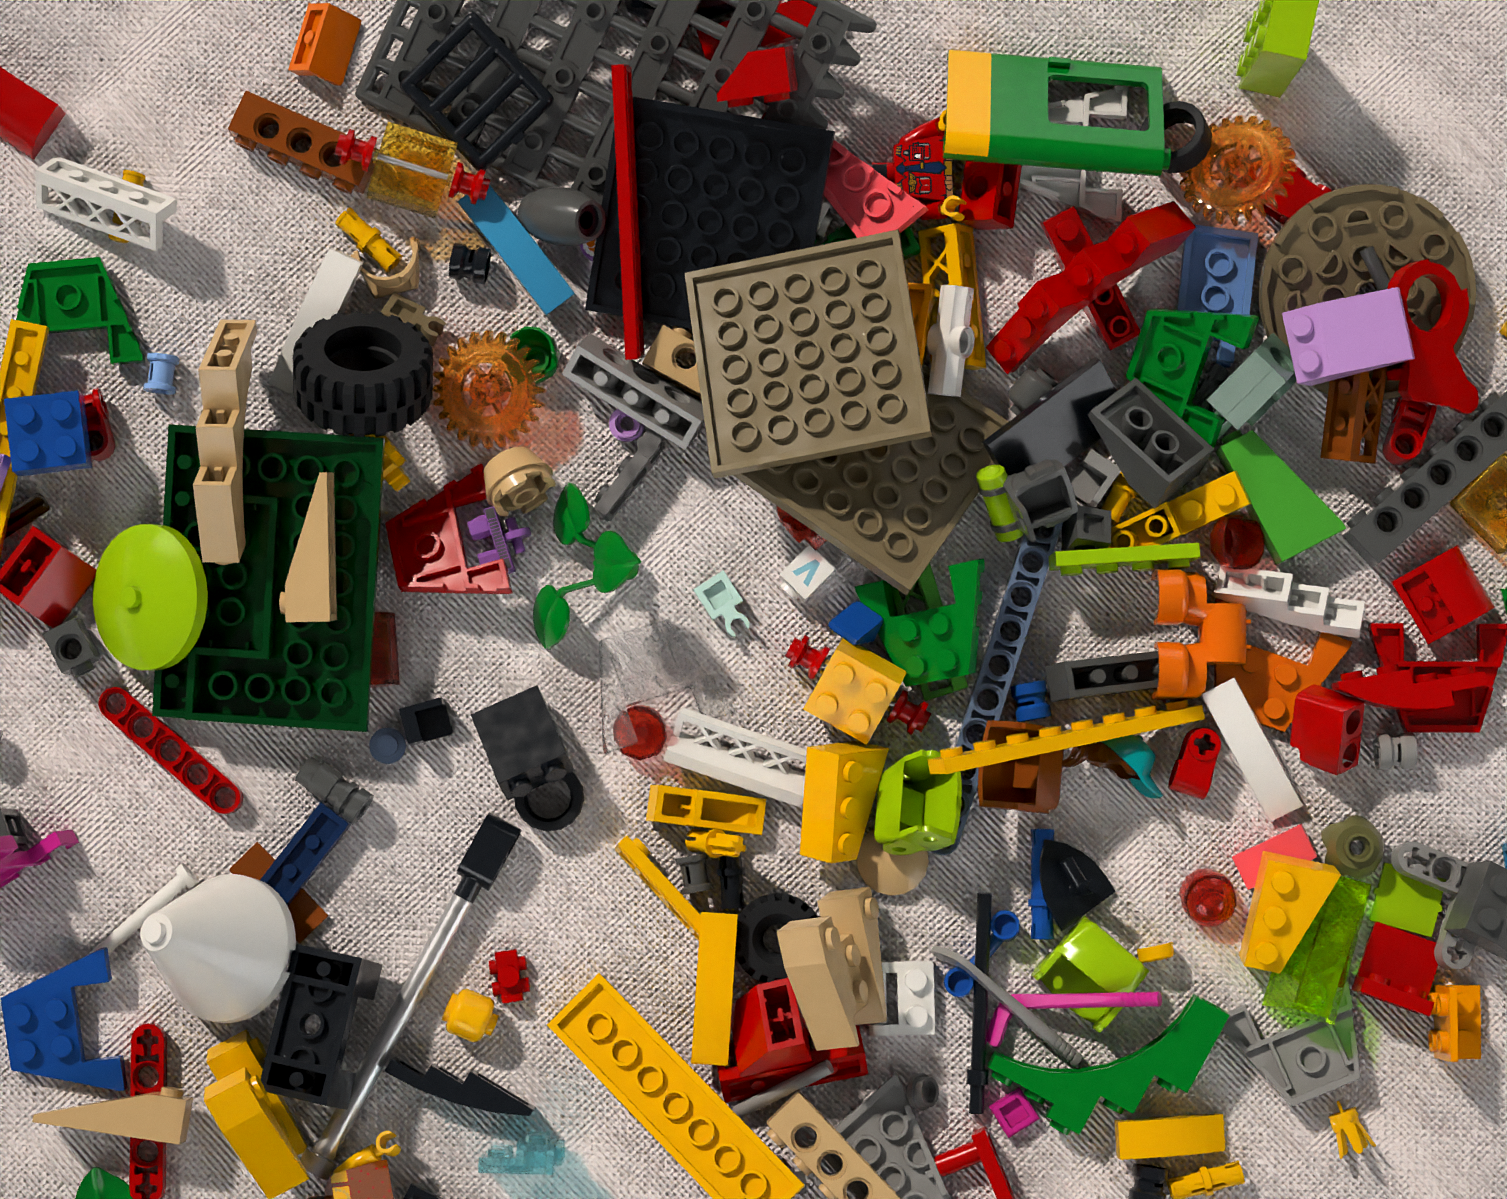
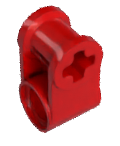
[84,388,116,461]
[1382,396,1437,466]
[1168,728,1221,800]

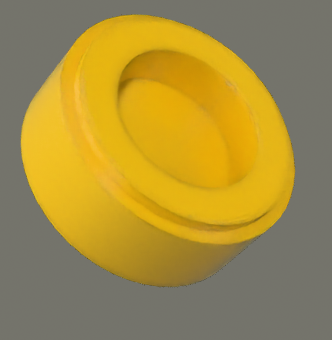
[1136,941,1175,963]

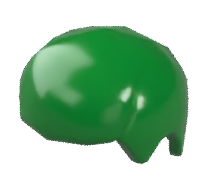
[505,326,560,384]

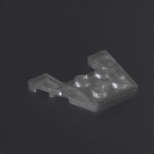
[599,619,737,754]

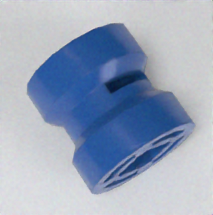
[1010,680,1052,722]

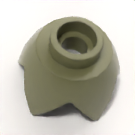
[1321,815,1385,879]

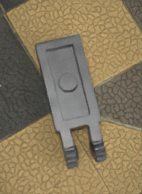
[594,429,665,522]

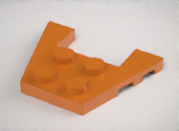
[1214,598,1352,732]

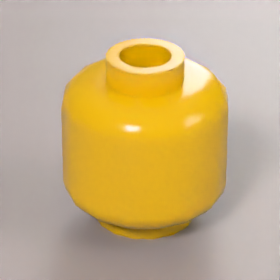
[441,989,499,1043]

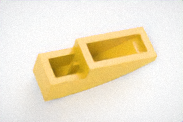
[646,785,766,835]
[1114,1113,1225,1160]

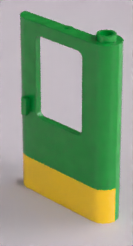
[943,49,1171,177]

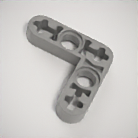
[1391,841,1476,971]

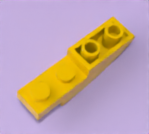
[1108,470,1252,548]

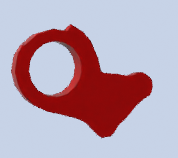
[1386,259,1479,414]

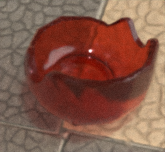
[1210,515,1264,570]
[612,705,668,761]
[1179,868,1237,927]

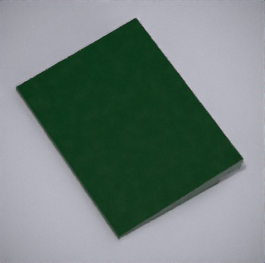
[152,424,385,732]

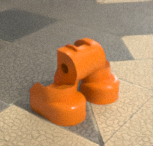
[1151,569,1251,700]

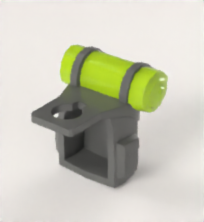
[976,459,1078,542]

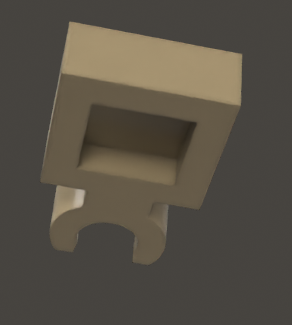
[380,292,446,346]

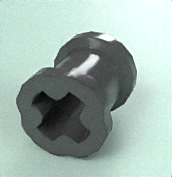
[675,853,714,895]

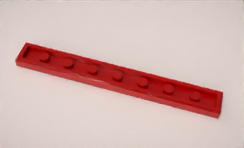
[611,64,645,360]

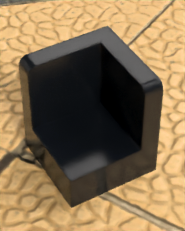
[399,697,453,746]

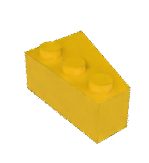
[800,741,889,864]
[1239,851,1341,973]

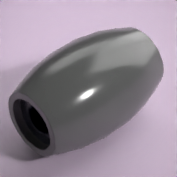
[518,187,605,246]

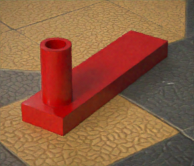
[934,1126,1016,1199]

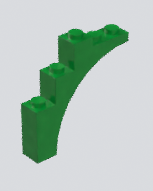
[988,994,1230,1135]

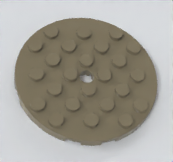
[1259,184,1476,400]

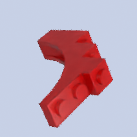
[985,201,1197,374]

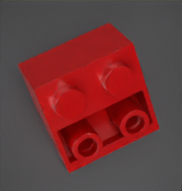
[716,46,798,108]
[0,526,97,628]
[731,978,812,1077]

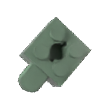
[1207,333,1297,440]

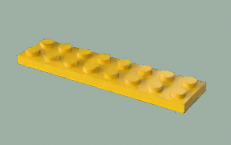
[547,973,806,1199]

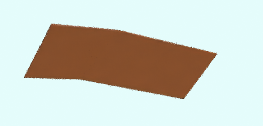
[229,842,328,944]

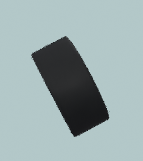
[1140,101,1212,174]
[514,772,584,832]

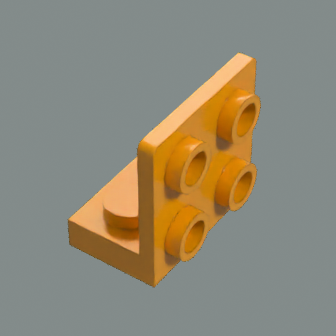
[1428,985,1481,1062]

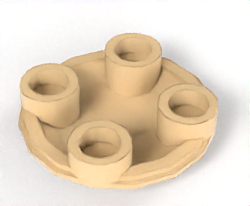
[857,828,929,896]

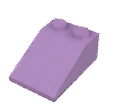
[1282,287,1415,386]

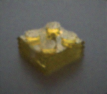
[1450,453,1507,554]

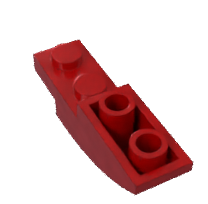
[1040,206,1140,351]
[1331,664,1488,711]

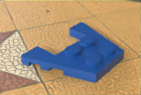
[0,947,128,1091]

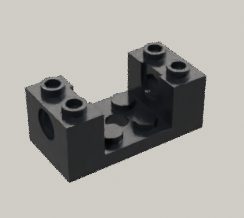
[260,944,382,1110]

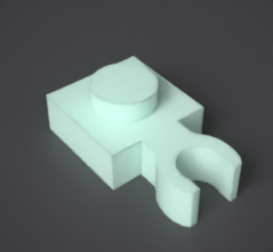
[693,570,750,637]

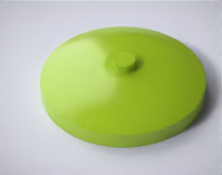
[93,524,208,670]

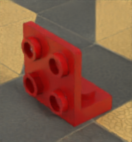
[1351,922,1438,1016]

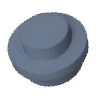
[369,727,406,764]

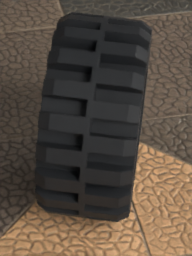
[293,311,433,437]

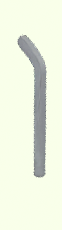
[931,945,1083,1067]

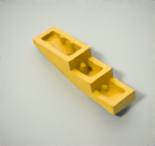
[691,912,738,1066]

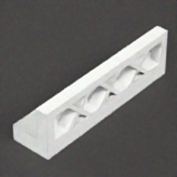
[35,156,177,251]
[663,707,807,808]

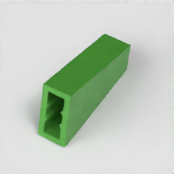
[1215,429,1346,565]

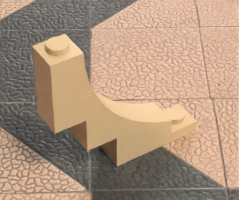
[193,320,257,565]

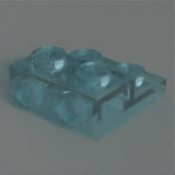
[478,1131,565,1175]

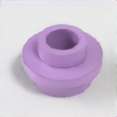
[609,409,645,442]

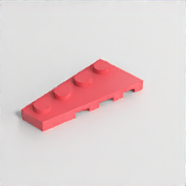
[824,140,928,238]

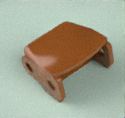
[978,720,1064,814]

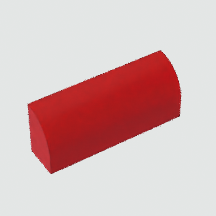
[0,67,66,160]

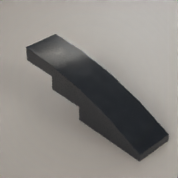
[384,1057,536,1116]

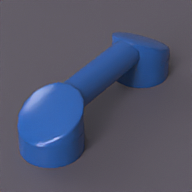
[944,910,1020,998]

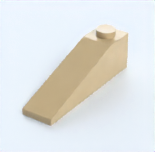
[279,472,337,622]
[32,1087,193,1145]

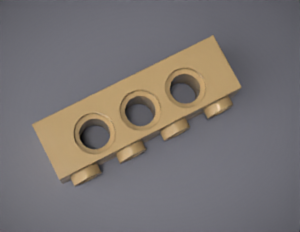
[642,325,702,400]
[767,1090,901,1199]

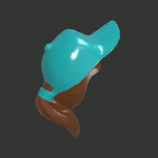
[1062,735,1163,799]

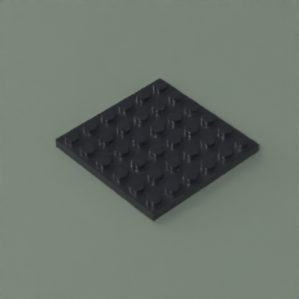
[585,97,835,329]

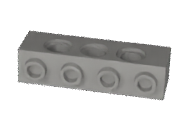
[562,333,704,450]

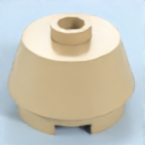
[484,446,555,517]

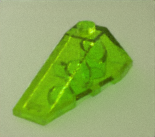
[1262,876,1372,1025]

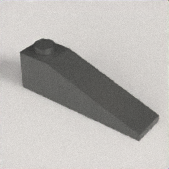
[1045,651,1159,702]

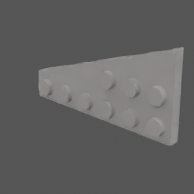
[823,1072,950,1199]

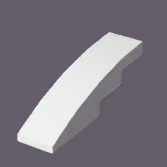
[268,248,364,396]
[1214,565,1365,639]
[1201,677,1304,822]

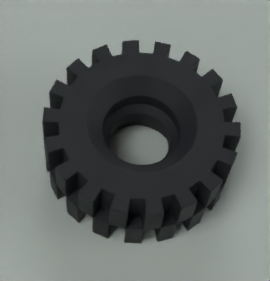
[735,893,818,983]

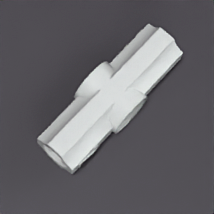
[927,285,975,397]

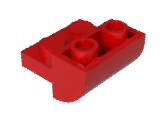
[1392,544,1495,645]

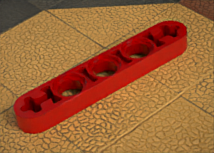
[129,1023,167,1199]

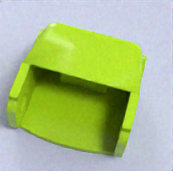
[874,749,962,855]
[1031,915,1149,1033]

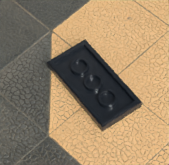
[982,357,1117,476]

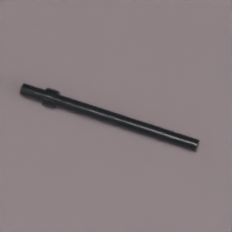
[966,893,992,1114]

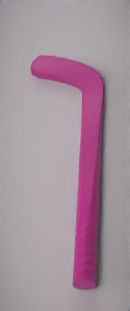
[986,992,1162,1048]

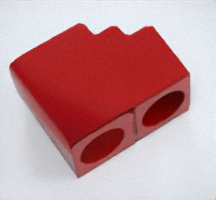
[1290,684,1365,775]

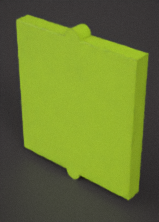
[1369,862,1447,937]

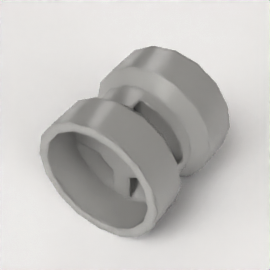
[1373,732,1417,770]

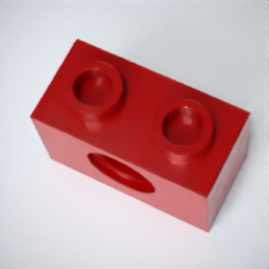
[958,161,1022,230]

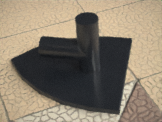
[1040,839,1116,931]

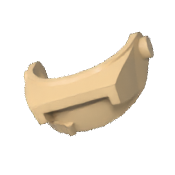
[351,237,421,299]

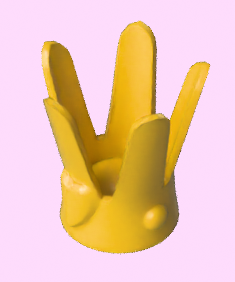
[1328,1101,1376,1159]

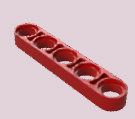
[98,687,243,814]

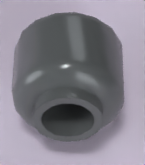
[1008,367,1059,415]

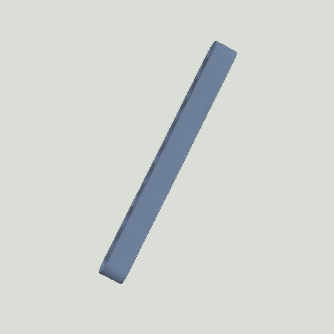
[930,522,1063,855]

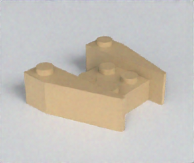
[776,887,887,1051]

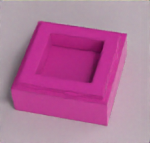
[988,1086,1040,1138]

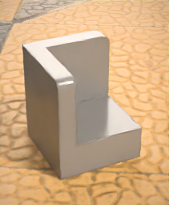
[1070,449,1120,508]

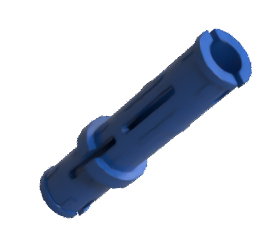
[1028,829,1054,940]

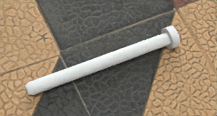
[86,863,199,956]

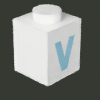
[779,544,836,603]

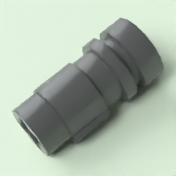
[295,757,374,825]

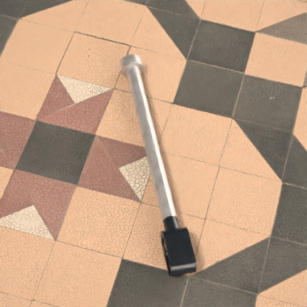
[300,812,522,1181]

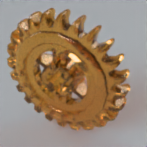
[1179,115,1297,226]
[433,330,547,449]

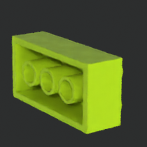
[1235,0,1319,98]

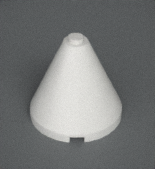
[140,874,296,1023]

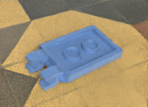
[1176,224,1259,368]

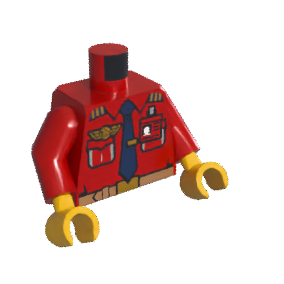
[872,110,966,221]

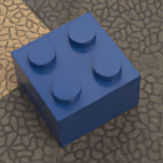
[4,390,93,476]

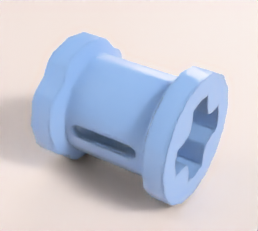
[143,353,179,395]

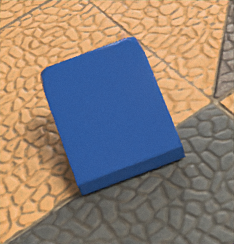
[828,601,884,645]

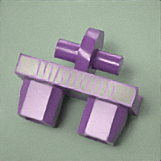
[467,506,531,574]

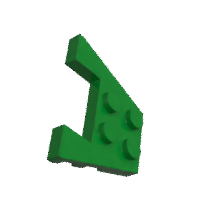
[16,257,145,365]
[1126,309,1259,448]
[855,558,985,687]

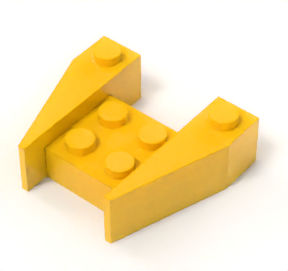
[204,1029,309,1199]

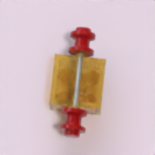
[334,122,490,219]

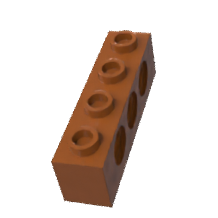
[228,91,379,194]

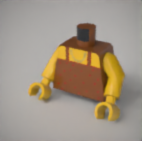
[307,1131,401,1199]

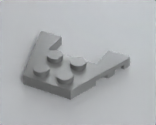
[1222,963,1360,1108]

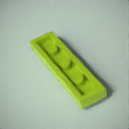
[1048,543,1201,576]

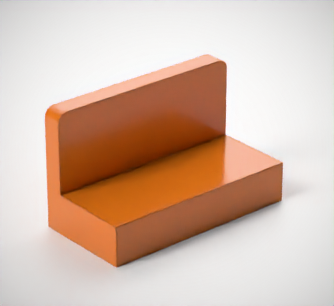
[288,3,361,86]

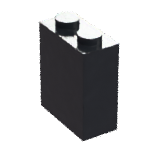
[471,685,575,801]

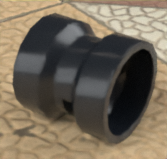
[449,243,491,285]
[1128,1163,1170,1199]

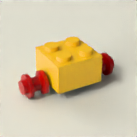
[785,635,932,745]

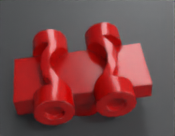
[489,949,530,1004]

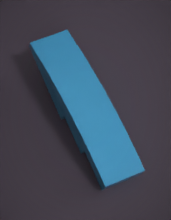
[457,184,575,316]

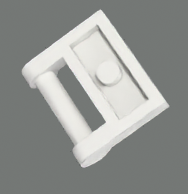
[869,960,935,1036]

